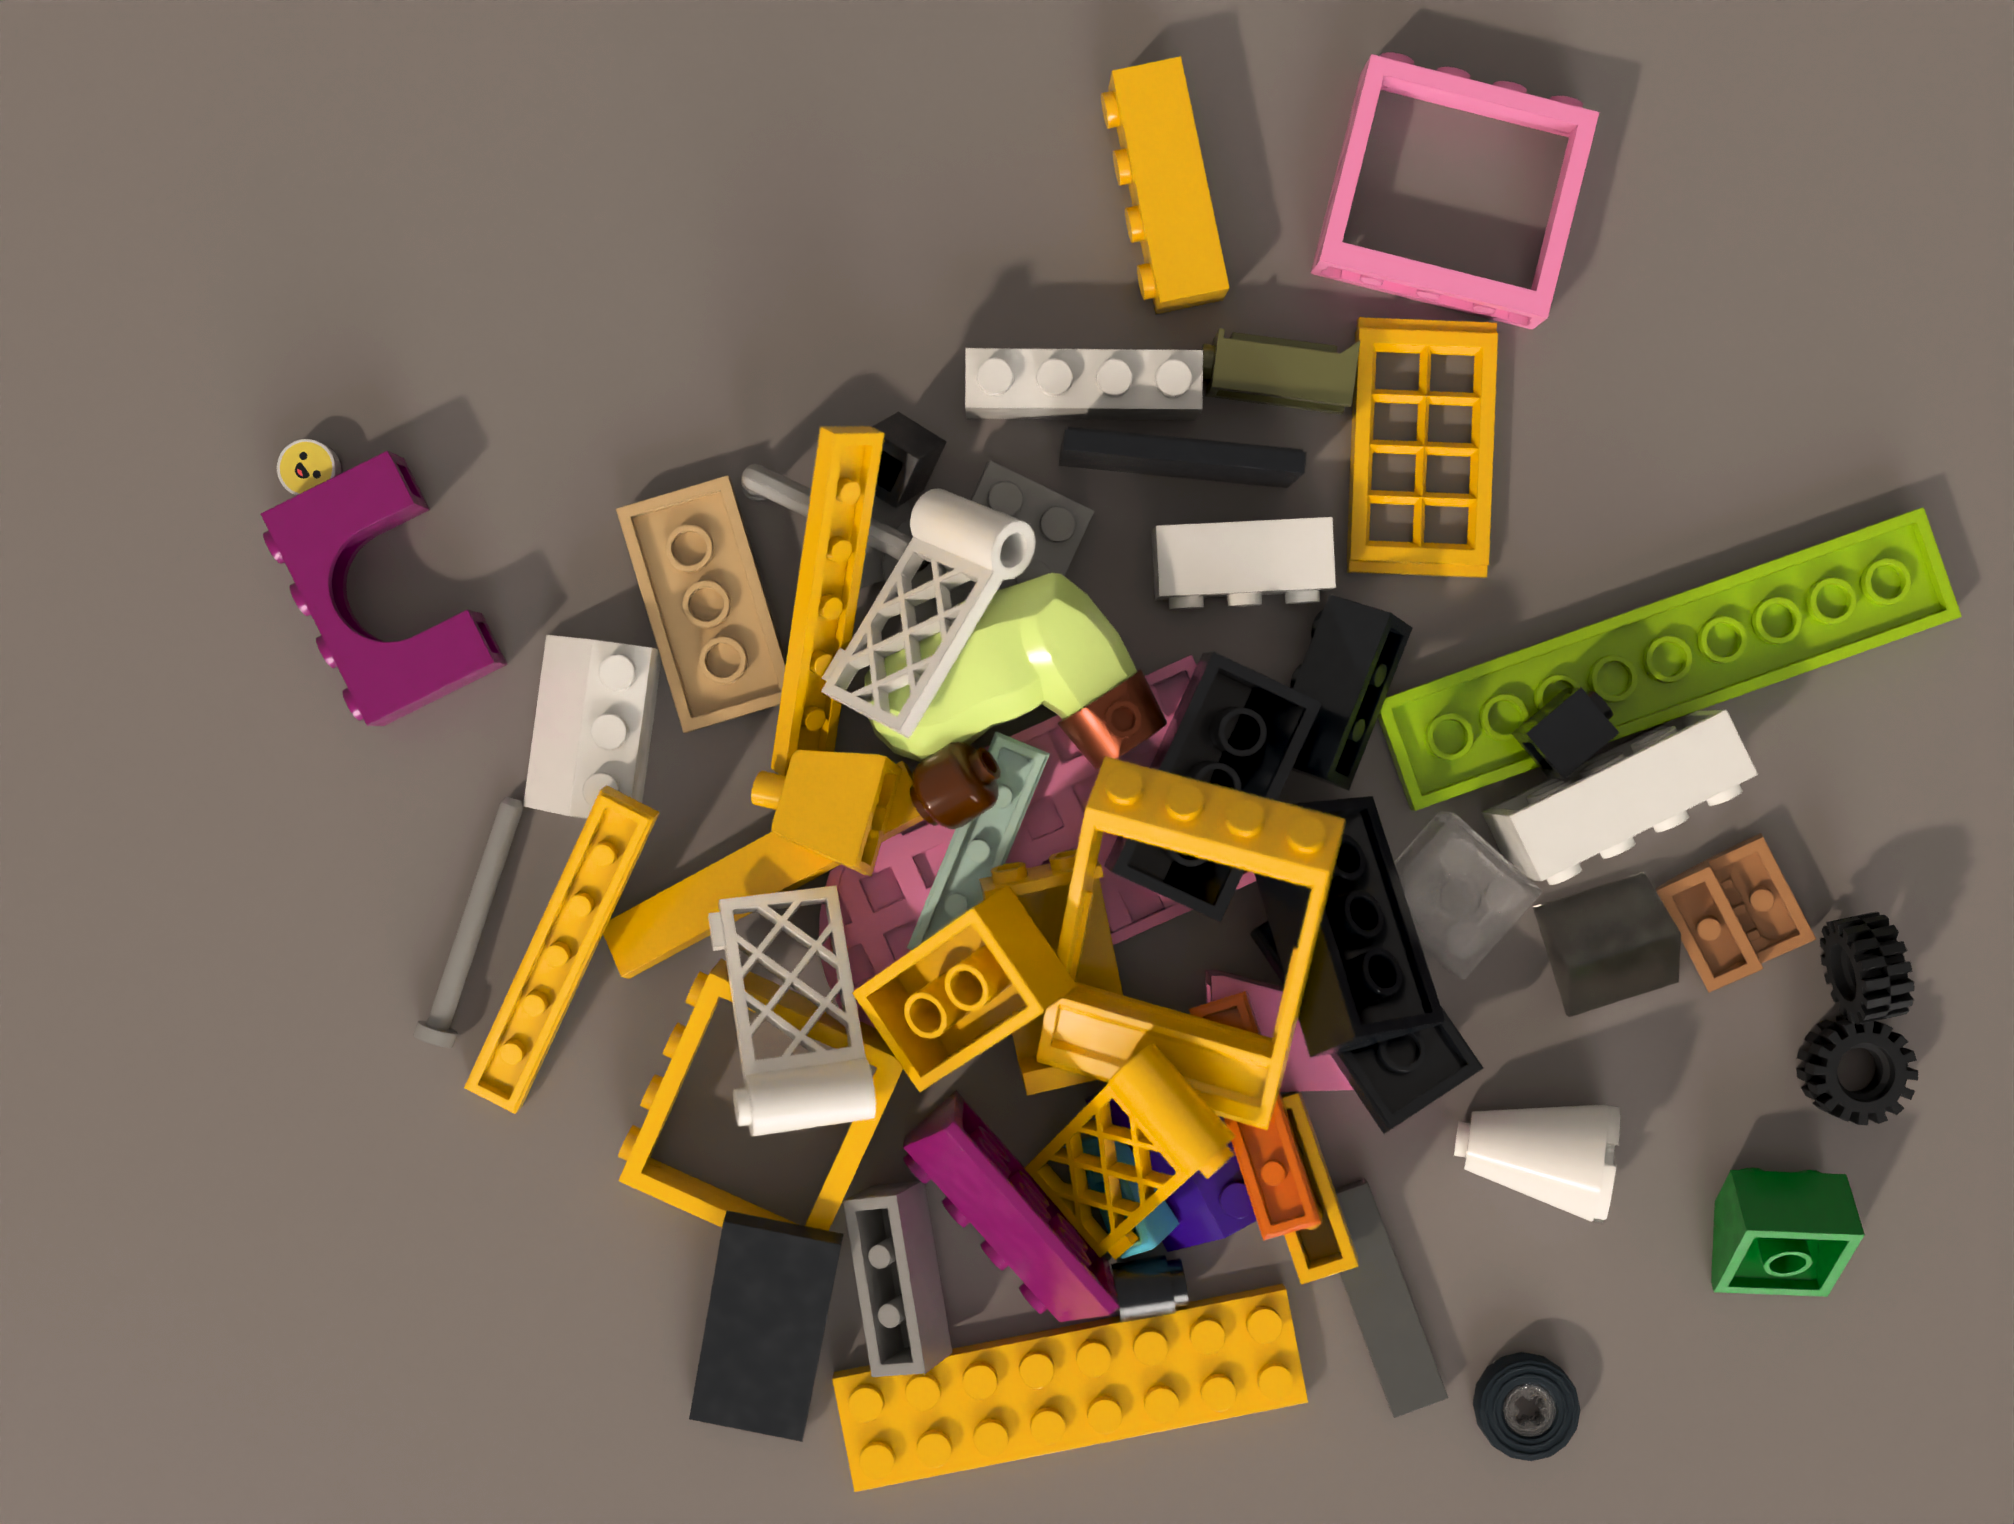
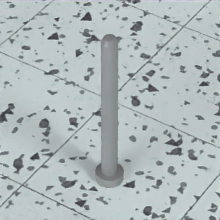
[413,796,523,1048]

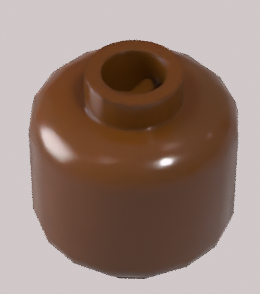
[910,742,1001,830]

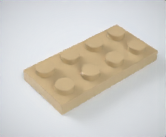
[616,475,786,733]

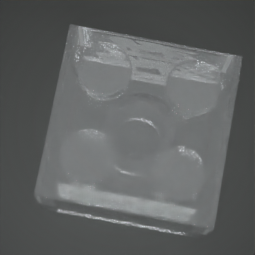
[1394,811,1543,980]

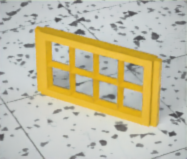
[1346,317,1498,578]

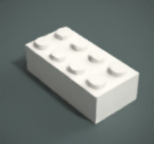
[1481,710,1758,885]

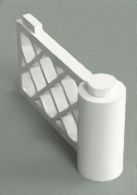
[821,488,1036,739]
[708,885,876,1136]

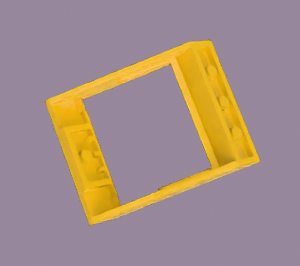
[1036,756,1345,1130]

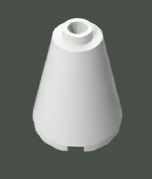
[1454,1104,1620,1223]

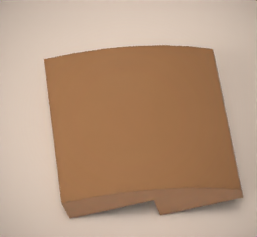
[1655,833,1816,993]

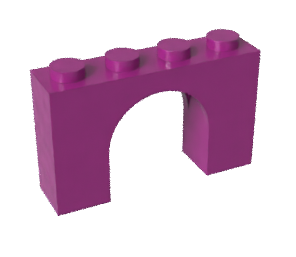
[261,450,508,726]

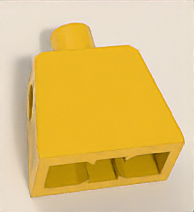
[751,750,902,877]

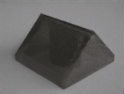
[1533,872,1681,1017]

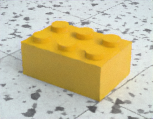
[852,885,1077,1092]

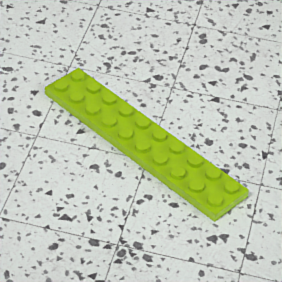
[1378,507,1962,811]

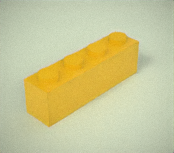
[1101,56,1230,314]

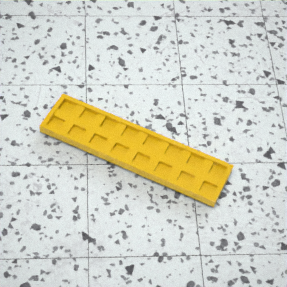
[832,1284,1308,1492]

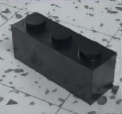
[1290,594,1412,791]

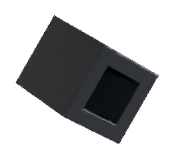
[872,412,947,509]
[1511,687,1619,779]

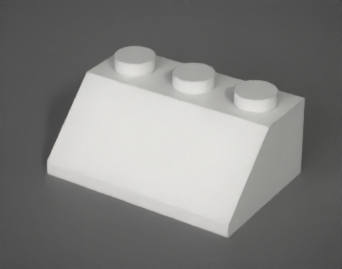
[523,635,662,819]

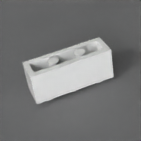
[1151,517,1336,610]

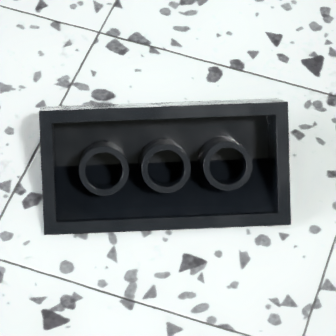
[1104,652,1322,922]
[1254,796,1446,1058]

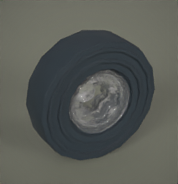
[1473,1352,1580,1461]

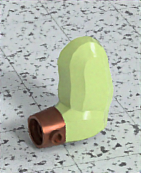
[864,573,1167,769]

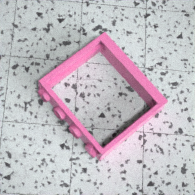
[1311,52,1600,330]

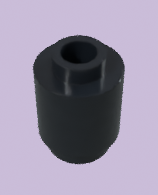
[1111,1255,1189,1323]

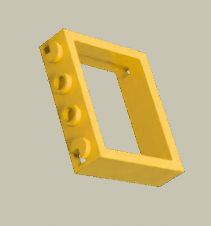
[618,959,903,1231]

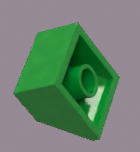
[1711,1167,1865,1297]

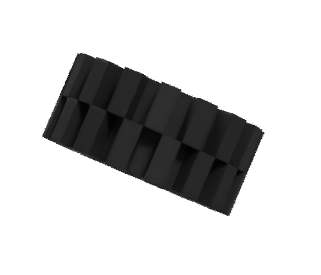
[1820,912,1914,1025]
[1796,1015,1918,1125]

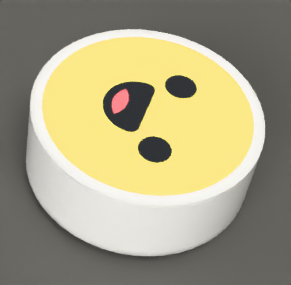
[277,439,342,496]

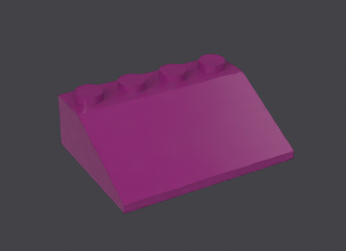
[903,1091,1119,1322]

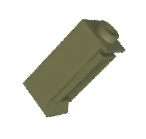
[1201,328,1360,415]

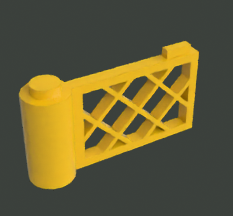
[1024,1043,1236,1260]

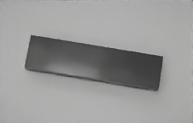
[1335,1178,1448,1418]

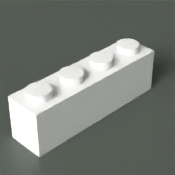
[965,348,1203,420]

